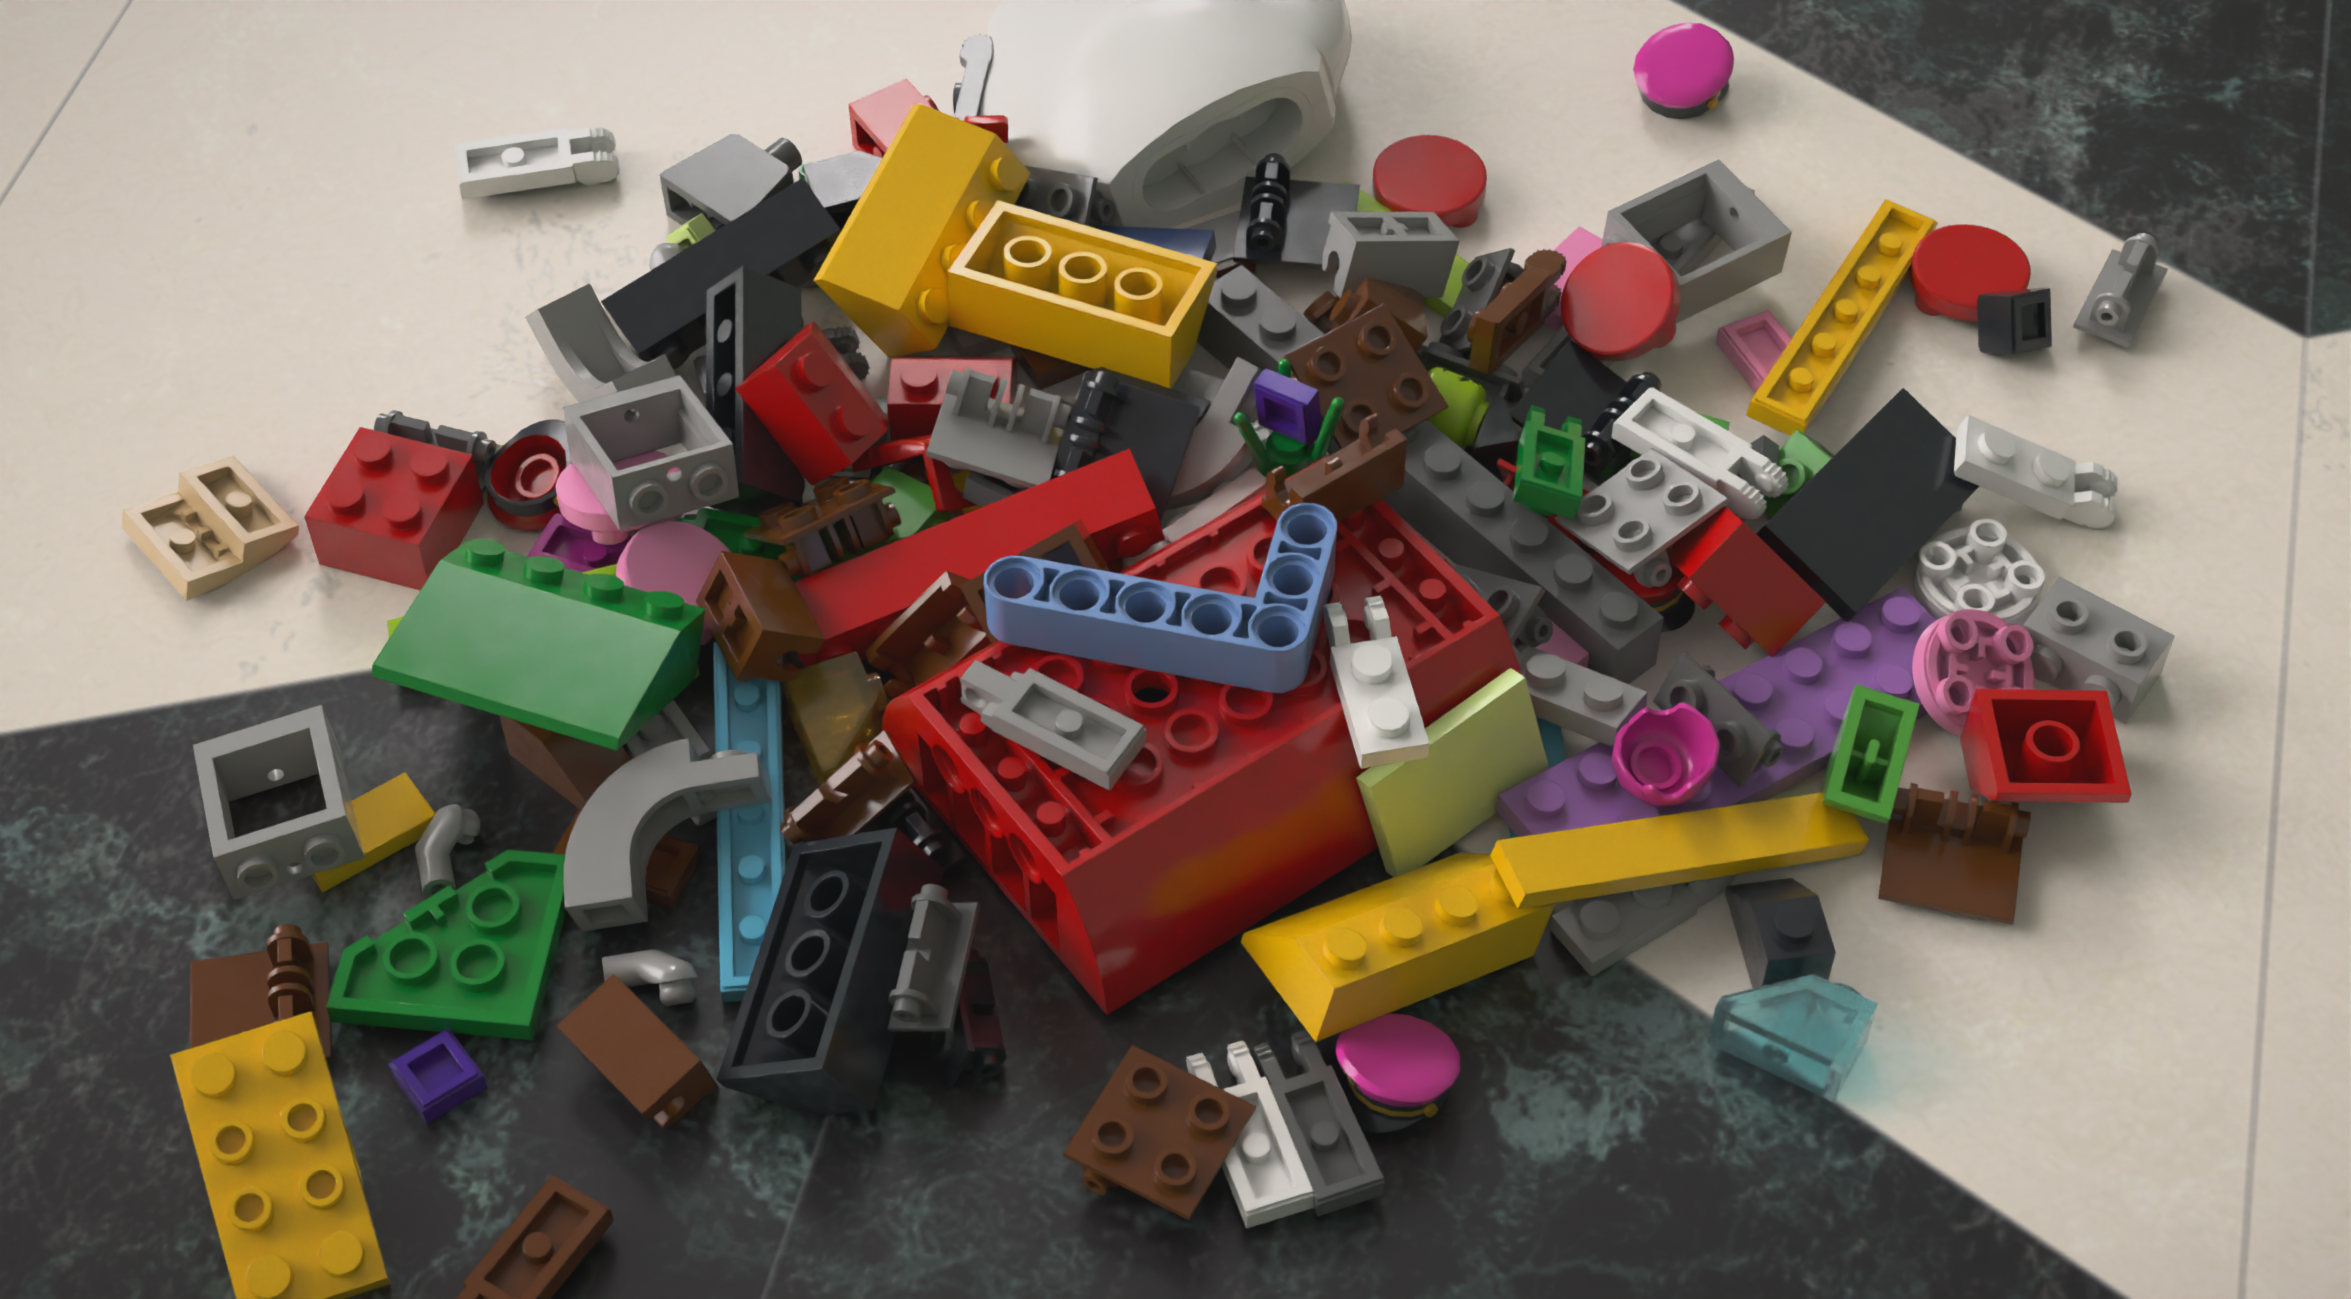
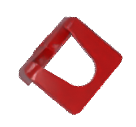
[852,434,977,513]

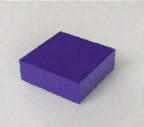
[1254,368,1322,446]
[388,1028,488,1124]

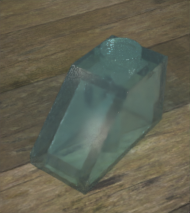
[1707,974,1878,1102]

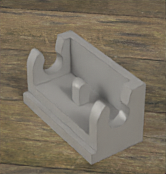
[1322,212,1460,298]

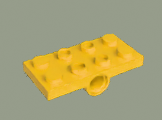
[170,1011,391,1299]

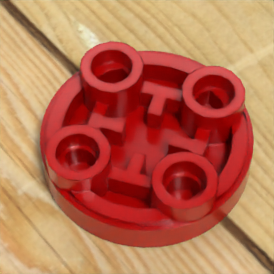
[1372,135,1487,228]
[1910,224,2031,323]
[1560,242,1681,362]

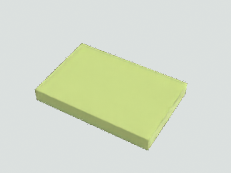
[1356,668,1549,877]

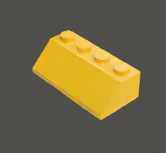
[813,104,1031,358]
[948,201,1217,389]
[1241,852,1556,1042]

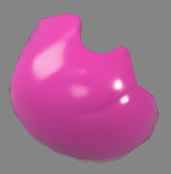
[1611,703,1720,806]

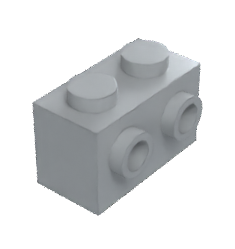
[2022,577,2175,724]

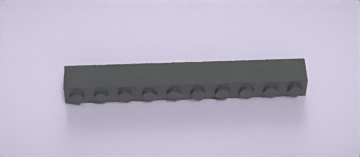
[1196,265,1664,684]

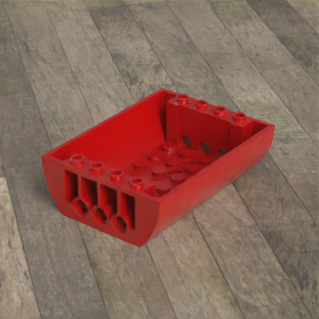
[882,456,1522,1015]

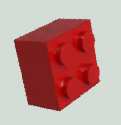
[304,427,484,590]

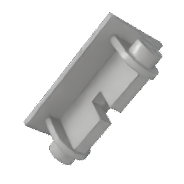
[2073,233,2168,348]

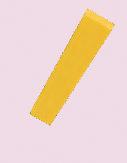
[1746,199,1938,436]
[1490,792,1870,909]

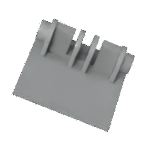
[926,367,1071,488]
[1555,448,1729,587]

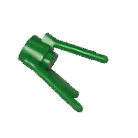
[1234,358,1344,479]

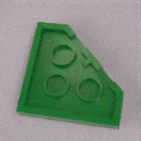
[326,850,567,1040]

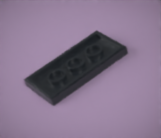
[1756,388,1979,622]

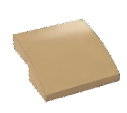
[122,456,299,601]

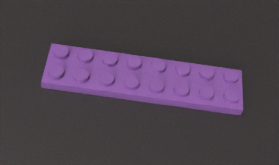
[1495,586,1936,902]

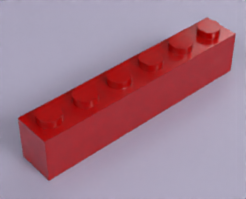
[794,448,1165,681]

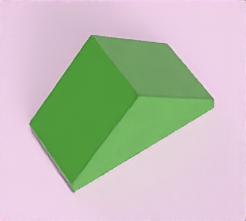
[1822,684,1920,824]

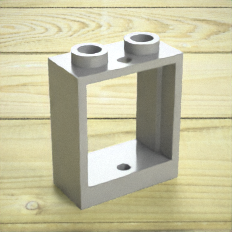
[1601,159,1792,324]
[562,375,739,531]
[193,705,365,900]

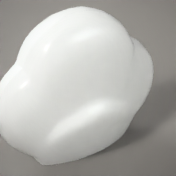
[979,0,1352,228]

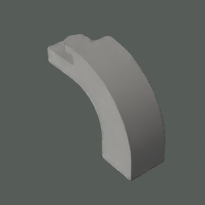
[525,283,676,418]
[1166,357,1262,510]
[564,738,772,932]

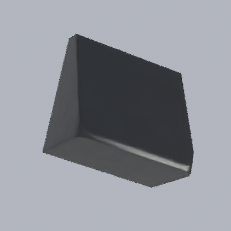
[1977,288,2052,355]
[1472,396,1519,483]

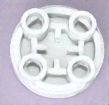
[1913,519,2045,626]

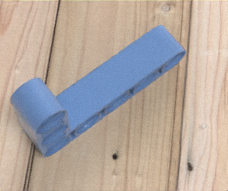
[984,503,1337,693]

